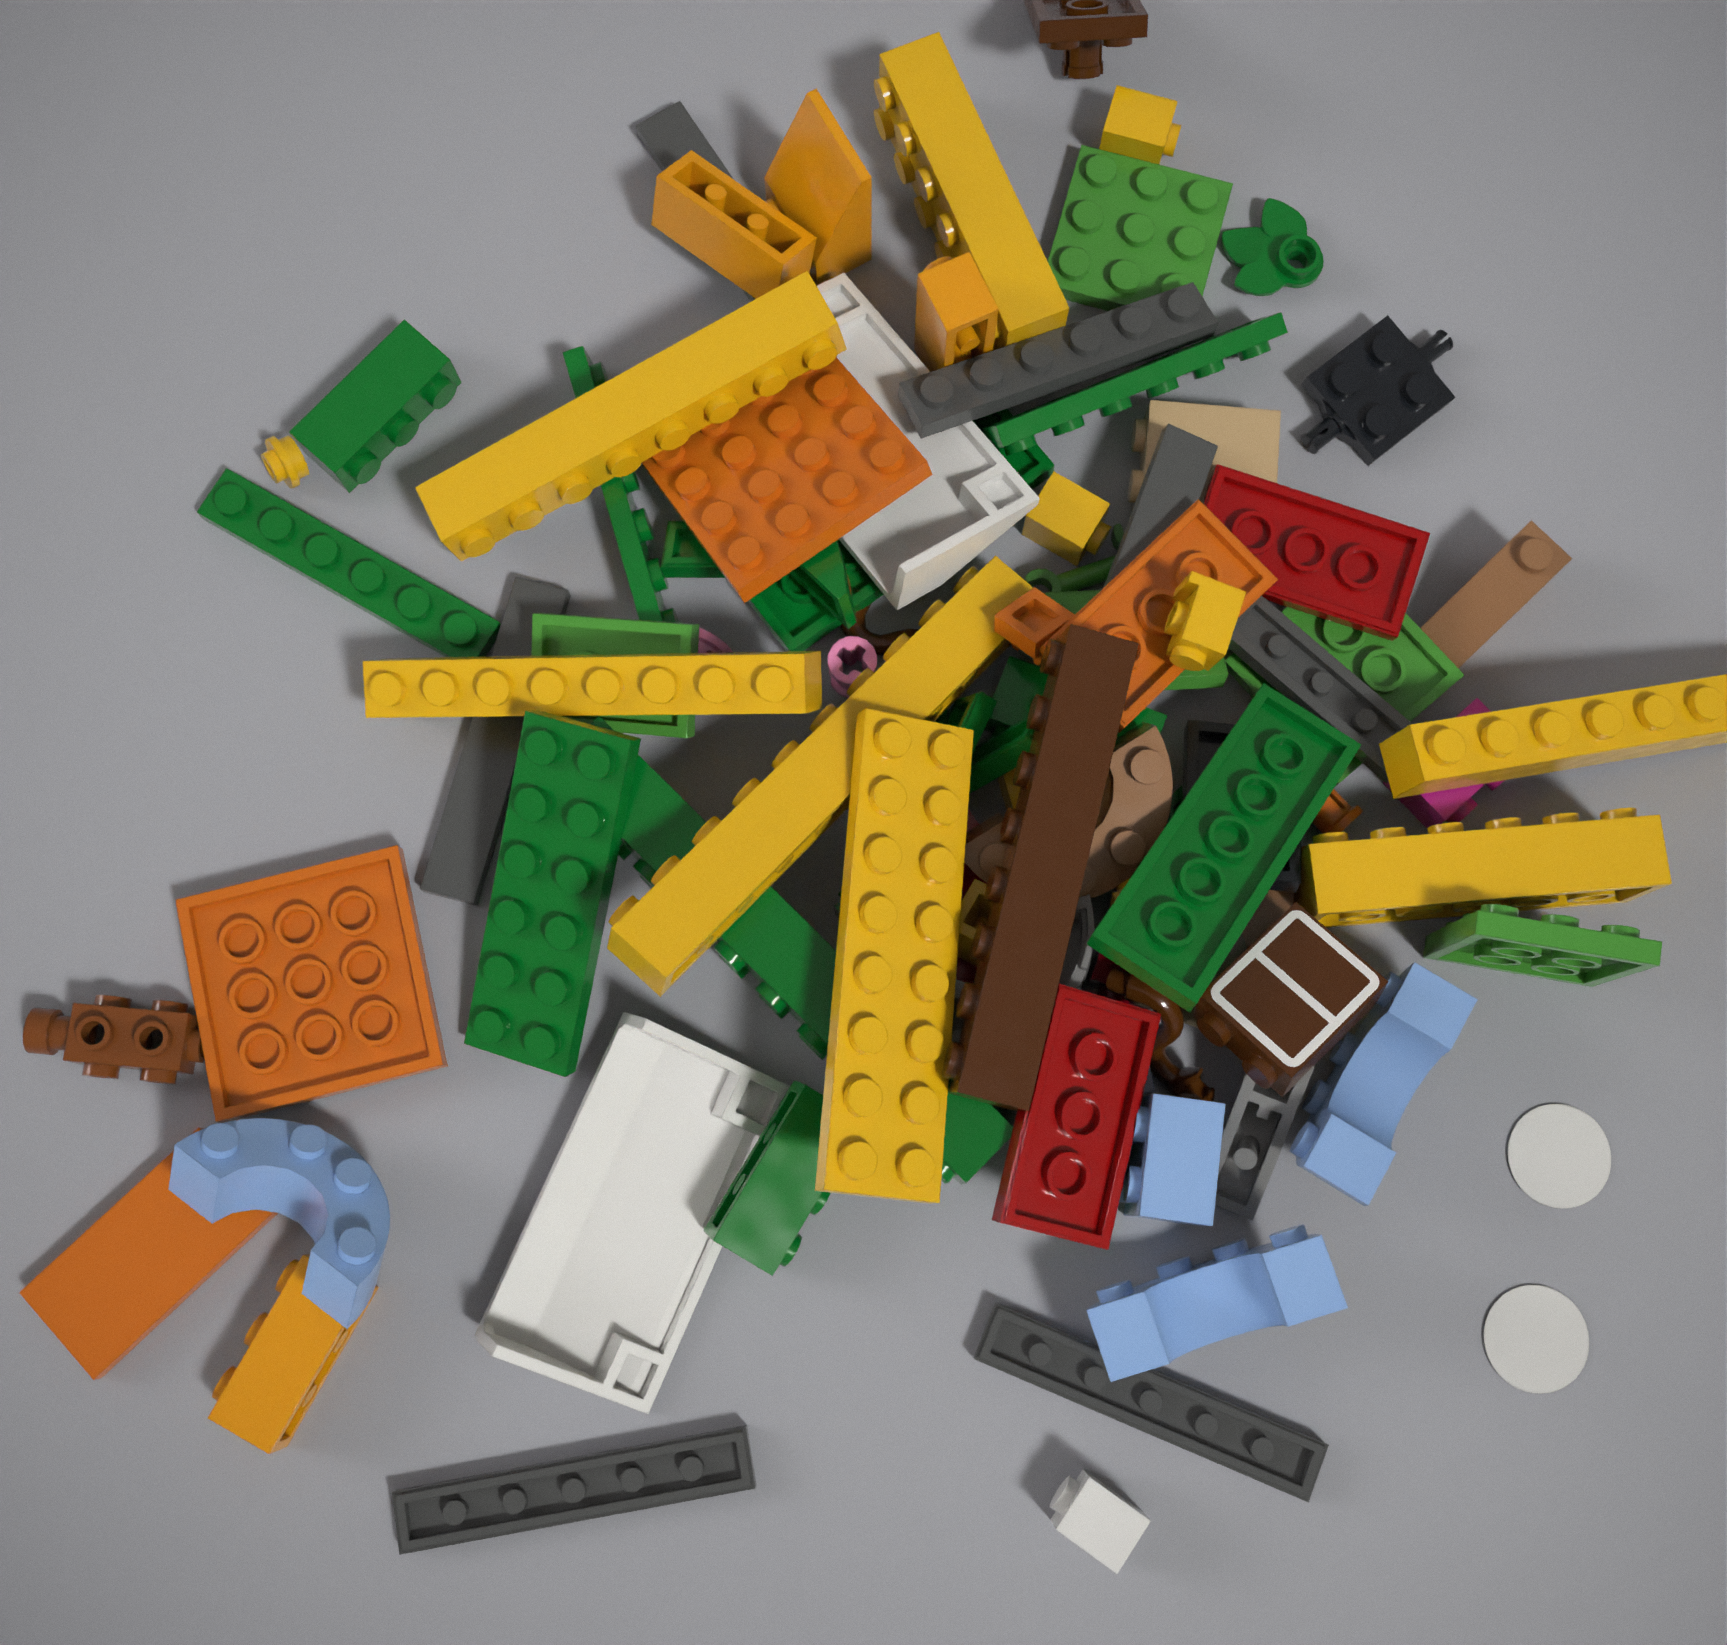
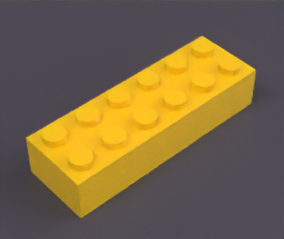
[874,32,1069,350]
[1294,808,1672,928]

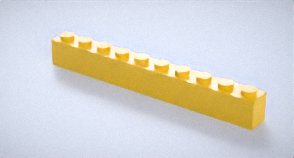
[607,555,1033,997]

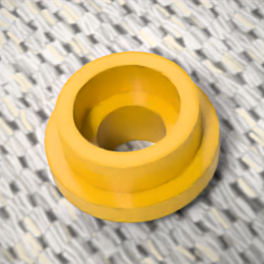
[261,435,309,489]

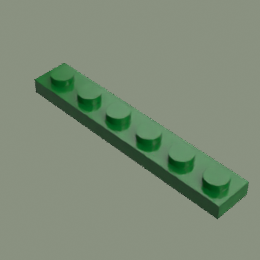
[980,312,1288,456]
[562,346,679,622]
[197,468,501,657]

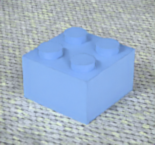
[1119,1093,1225,1226]

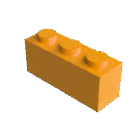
[651,150,817,299]
[914,252,999,372]
[208,1254,379,1454]

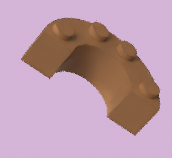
[964,722,1173,898]

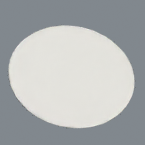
[1507,1104,1611,1209]
[1483,1285,1589,1394]

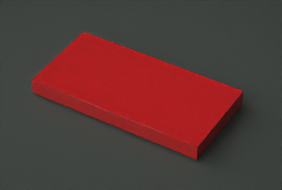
[1203,464,1430,641]
[991,984,1161,1250]

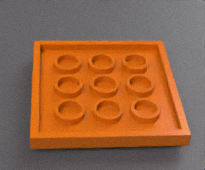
[641,357,933,603]
[175,845,448,1123]

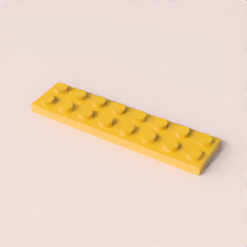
[815,708,974,1204]

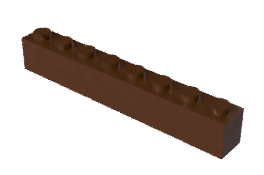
[942,624,1139,1111]

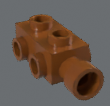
[23,995,205,1084]

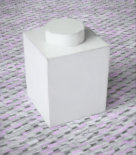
[1050,1469,1151,1574]

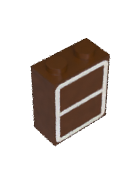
[1193,902,1389,1097]

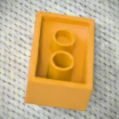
[764,88,872,286]

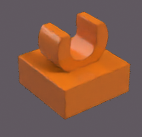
[994,587,1075,666]

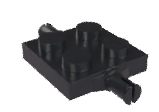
[1301,315,1456,466]

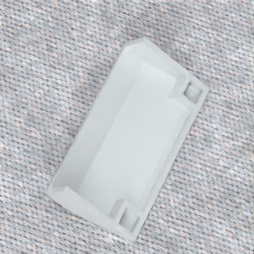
[817,273,1040,610]
[474,1012,790,1414]

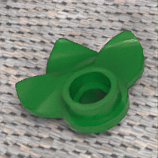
[1221,198,1324,296]

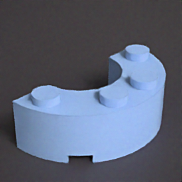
[1290,962,1478,1206]
[168,1118,390,1329]
[1086,1224,1348,1382]

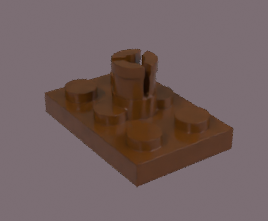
[1024,0,1148,79]

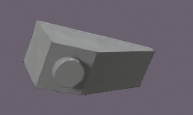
[1215,1065,1315,1221]

